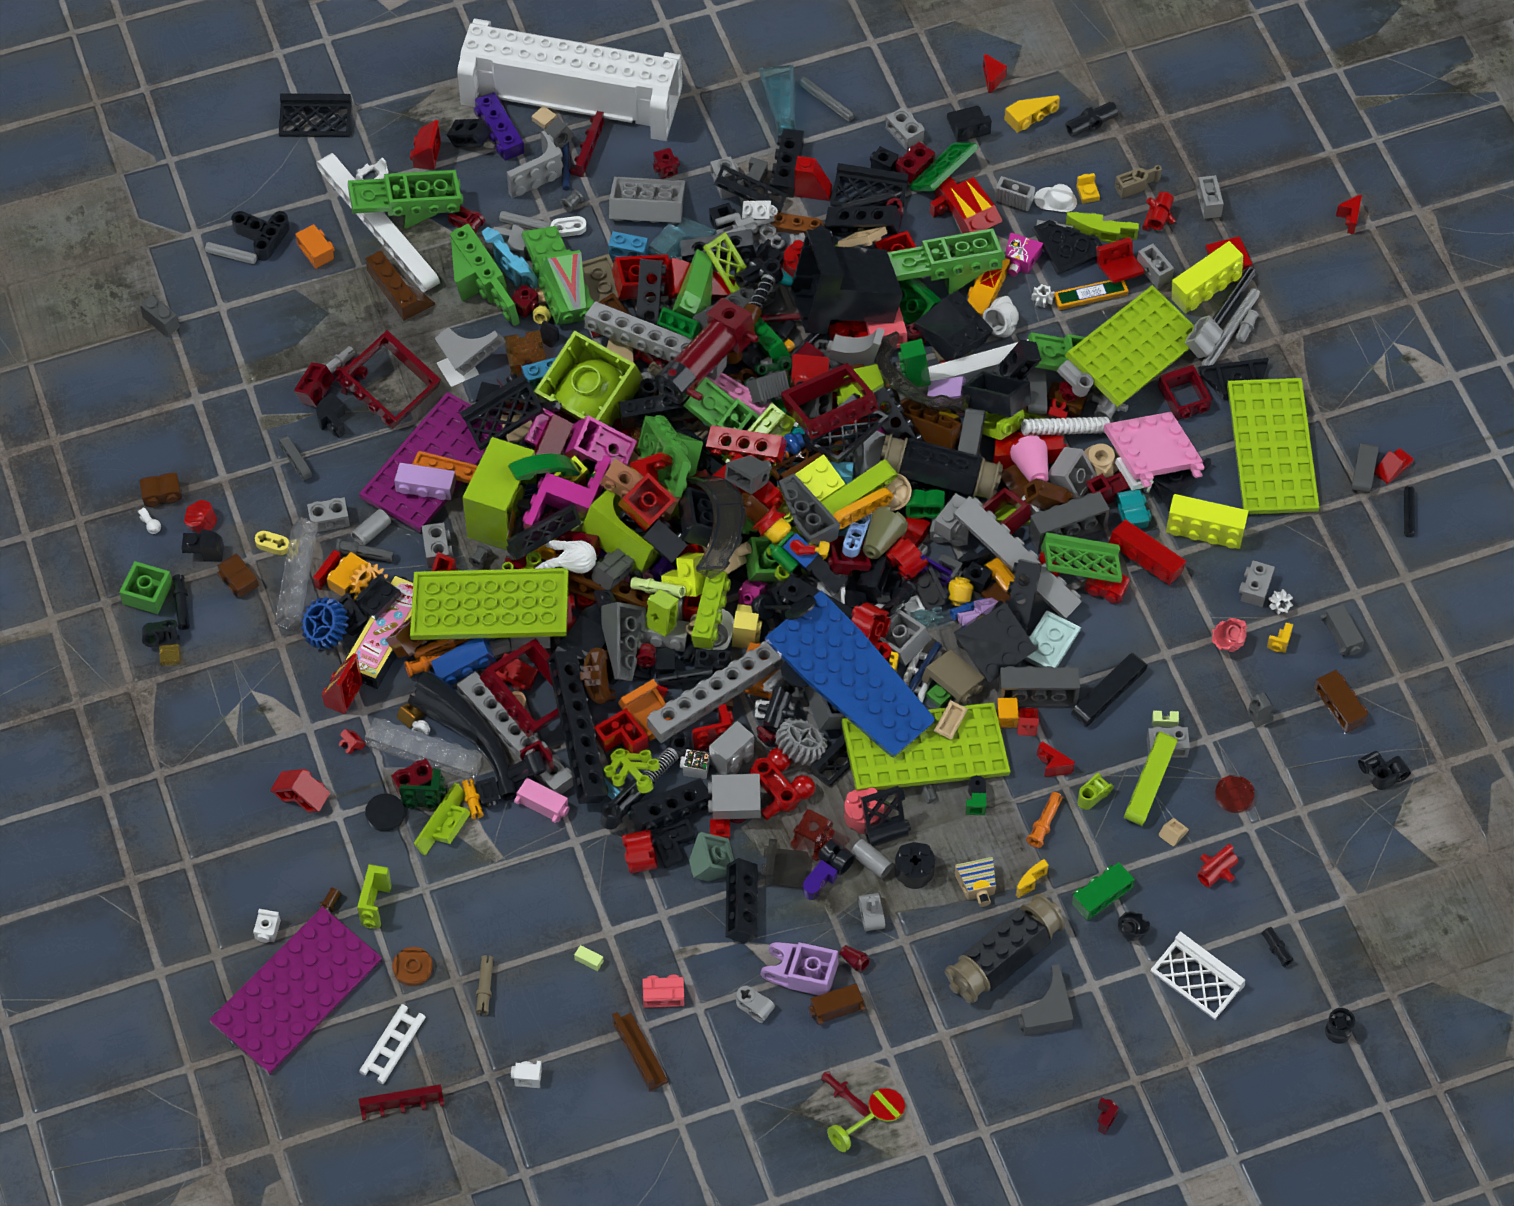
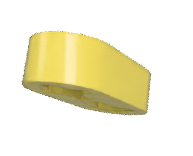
[255,531,290,555]

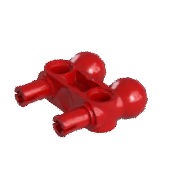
[749,747,816,821]

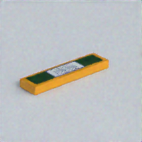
[1054,280,1129,310]

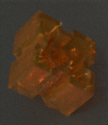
[504,330,547,377]

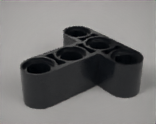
[231,211,290,261]

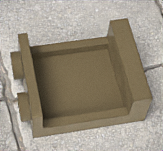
[921,649,985,705]

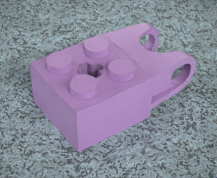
[760,942,839,995]

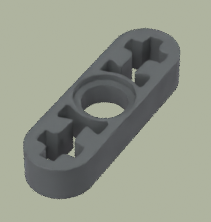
[278,435,312,481]

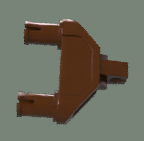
[580,648,616,704]

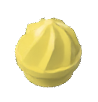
[533,305,551,324]

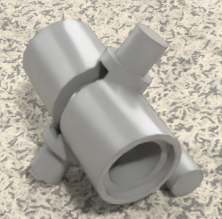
[1092,394,1128,420]

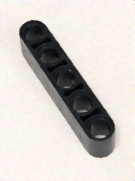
[1071,653,1148,727]

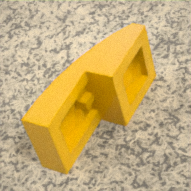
[1016,859,1049,898]

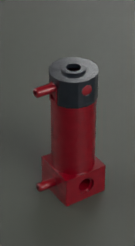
[654,297,759,404]

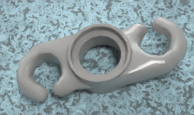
[754,219,785,250]

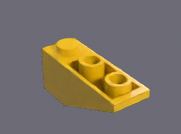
[1004,95,1060,133]

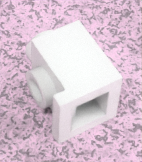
[253,909,281,943]
[511,1061,542,1088]

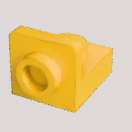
[1076,173,1100,204]
[1267,623,1293,653]

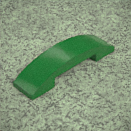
[508,453,580,480]

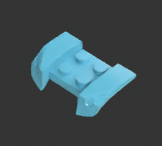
[482,227,538,289]

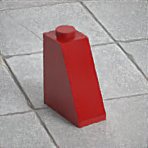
[794,156,832,201]

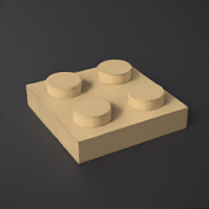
[838,227,887,248]

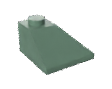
[689,832,734,881]

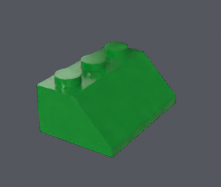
[898,278,942,331]

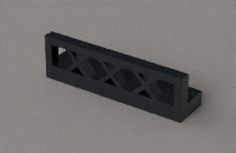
[713,164,788,213]
[506,503,582,560]
[812,734,851,787]

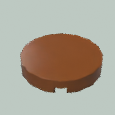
[392,946,433,986]

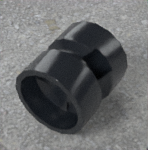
[818,838,856,876]
[1325,1008,1355,1044]

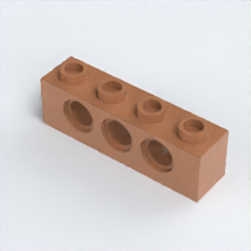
[599,459,680,521]

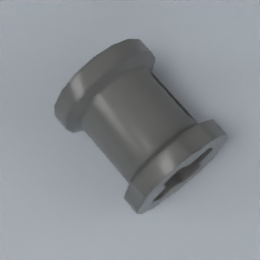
[560,189,584,213]
[469,543,493,569]

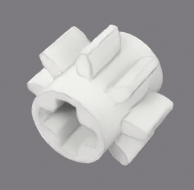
[1031,284,1055,308]
[1268,589,1293,614]

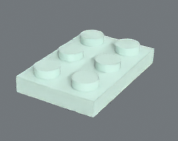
[1024,611,1081,668]

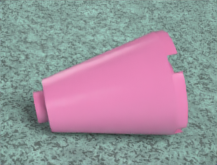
[1010,436,1048,482]

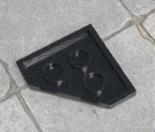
[1032,220,1102,275]

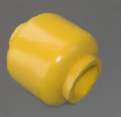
[948,577,973,606]

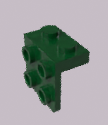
[399,768,447,809]

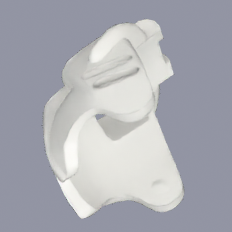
[355,158,388,180]

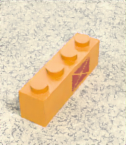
[967,258,1010,318]

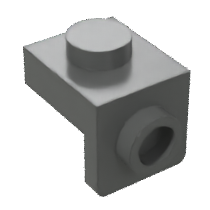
[939,554,963,581]

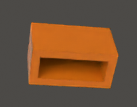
[295,224,335,269]

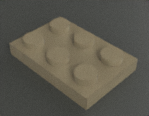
[582,254,627,302]

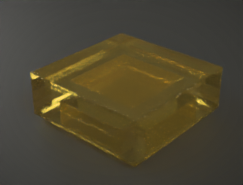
[159,644,180,666]

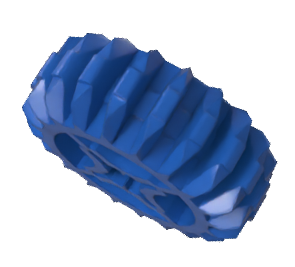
[300,597,349,649]

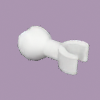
[138,508,161,534]

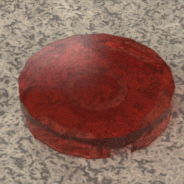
[1215,775,1254,813]

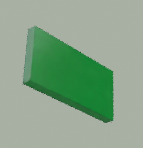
[909,143,979,191]

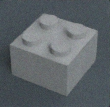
[1048,447,1097,500]
[878,609,931,666]
[709,721,754,775]

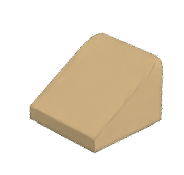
[1159,818,1189,846]

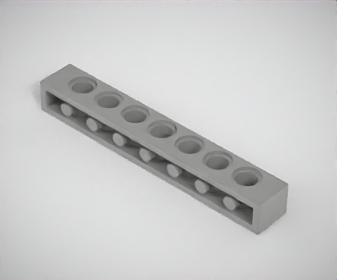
[584,301,727,380]
[647,641,784,743]
[457,672,573,795]

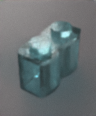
[648,224,687,260]

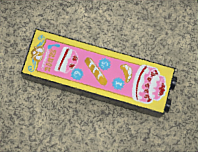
[343,575,413,689]

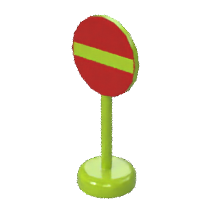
[827,1088,905,1152]

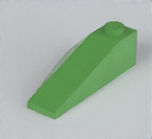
[672,249,713,319]

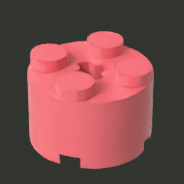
[844,788,884,834]

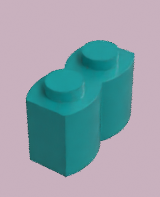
[1116,489,1151,529]

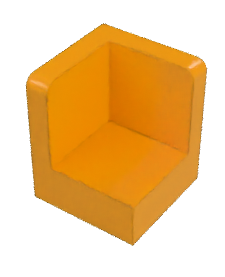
[997,698,1018,728]

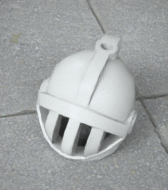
[983,296,1019,338]

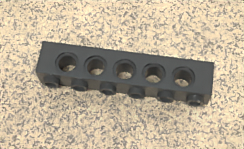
[692,280,779,331]

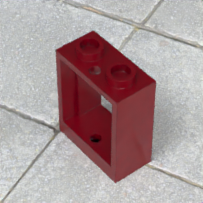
[1158,365,1212,420]
[982,487,1032,535]

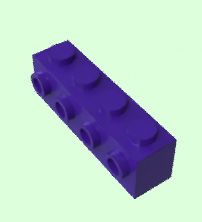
[473,92,524,161]

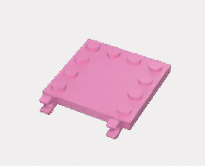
[1103,412,1204,487]

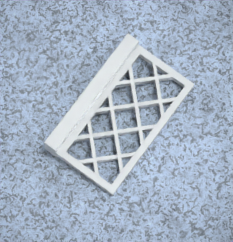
[1150,931,1245,1020]

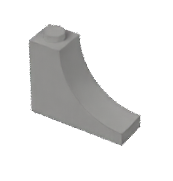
[435,327,506,376]
[826,328,885,366]

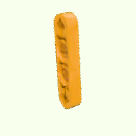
[833,487,894,529]

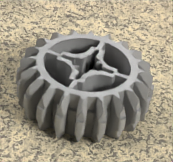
[775,718,827,766]

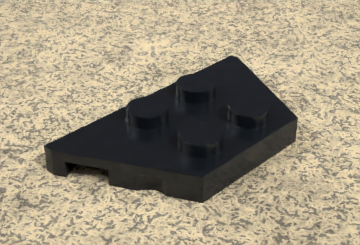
[1198,358,1269,399]
[1152,458,1211,511]

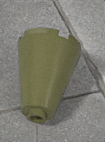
[863,507,908,559]

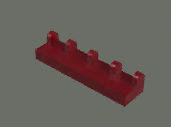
[569,111,605,177]
[359,1084,444,1120]

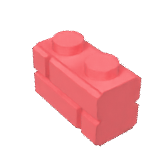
[643,975,684,1008]

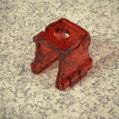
[791,809,835,861]

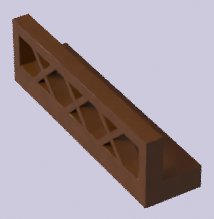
[770,435,846,483]
[612,1012,668,1092]

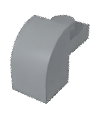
[493,224,528,260]

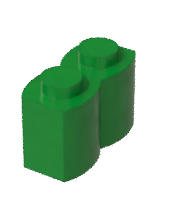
[906,489,945,519]

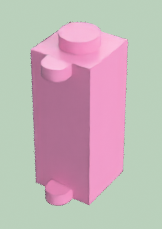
[514,778,570,823]

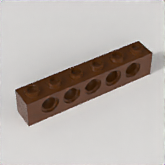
[554,553,651,614]

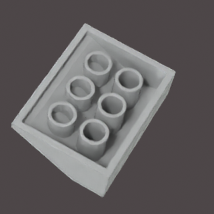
[609,177,685,224]

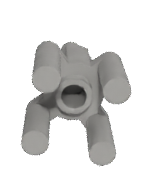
[715,213,775,235]

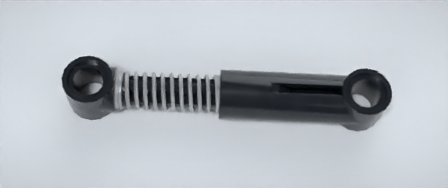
[600,733,690,830]

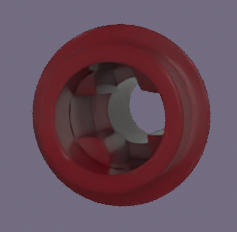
[839,945,870,972]

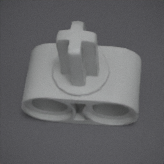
[858,893,885,932]

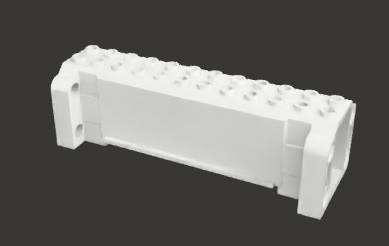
[457,18,682,141]

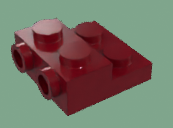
[825,536,871,575]

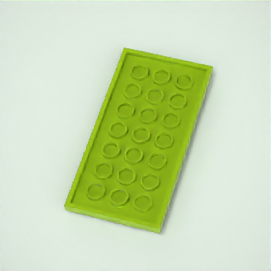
[410,568,569,640]

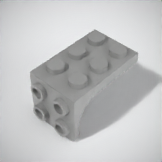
[507,131,563,198]

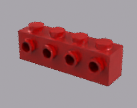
[1109,519,1186,585]

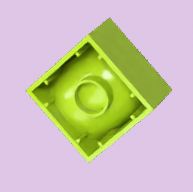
[534,331,644,427]
[462,437,537,550]
[580,467,683,573]

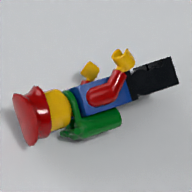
[752,505,848,597]

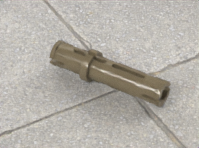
[476,955,494,1016]

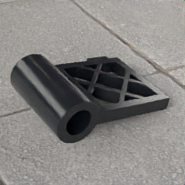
[861,786,911,847]

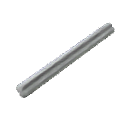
[1201,288,1260,366]

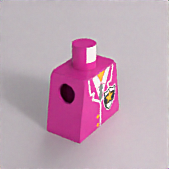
[1005,233,1043,276]

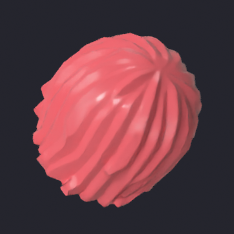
[1212,618,1248,652]

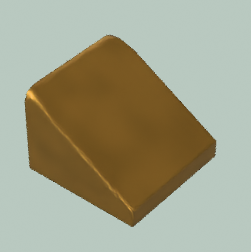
[397,703,425,728]

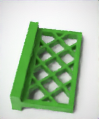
[1041,532,1122,583]

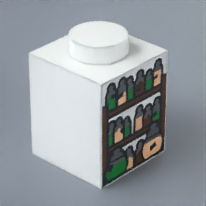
[680,749,710,779]

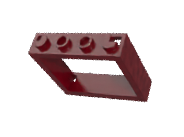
[339,330,441,429]
[780,363,879,440]
[480,638,572,738]

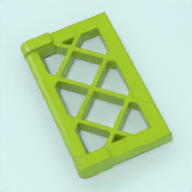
[703,232,747,293]

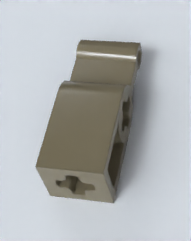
[1114,165,1162,199]

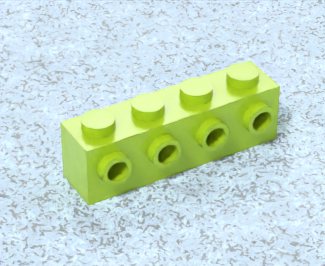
[691,569,731,650]

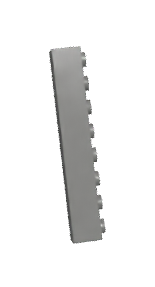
[953,496,1082,619]

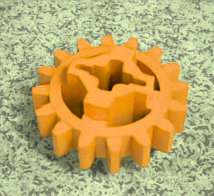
[348,563,390,599]

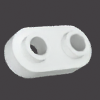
[550,216,587,237]

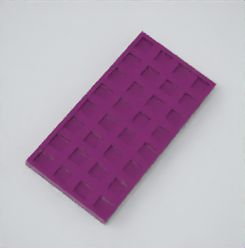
[359,392,503,532]
[209,906,382,1075]

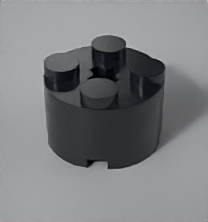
[895,842,935,889]

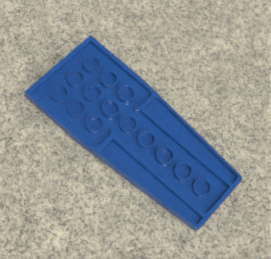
[764,590,934,757]

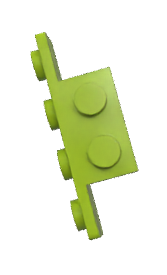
[414,783,471,855]

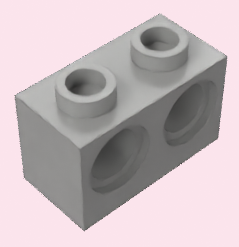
[885,107,925,150]
[710,156,744,200]
[1196,175,1224,219]
[307,497,350,533]
[422,523,453,567]

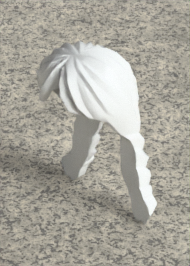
[535,540,597,574]

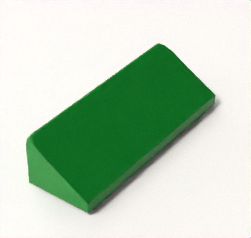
[657,307,701,340]

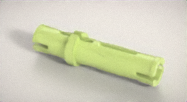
[630,577,686,598]

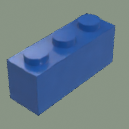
[431,638,496,685]

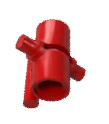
[1142,192,1175,231]
[1197,844,1238,888]

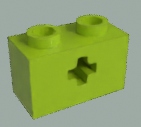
[646,589,679,637]

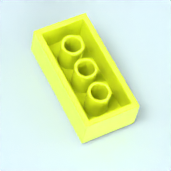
[1172,241,1243,314]
[776,455,845,524]
[1166,494,1248,549]

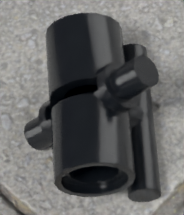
[758,686,797,733]

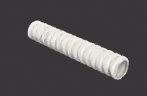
[1021,417,1110,436]

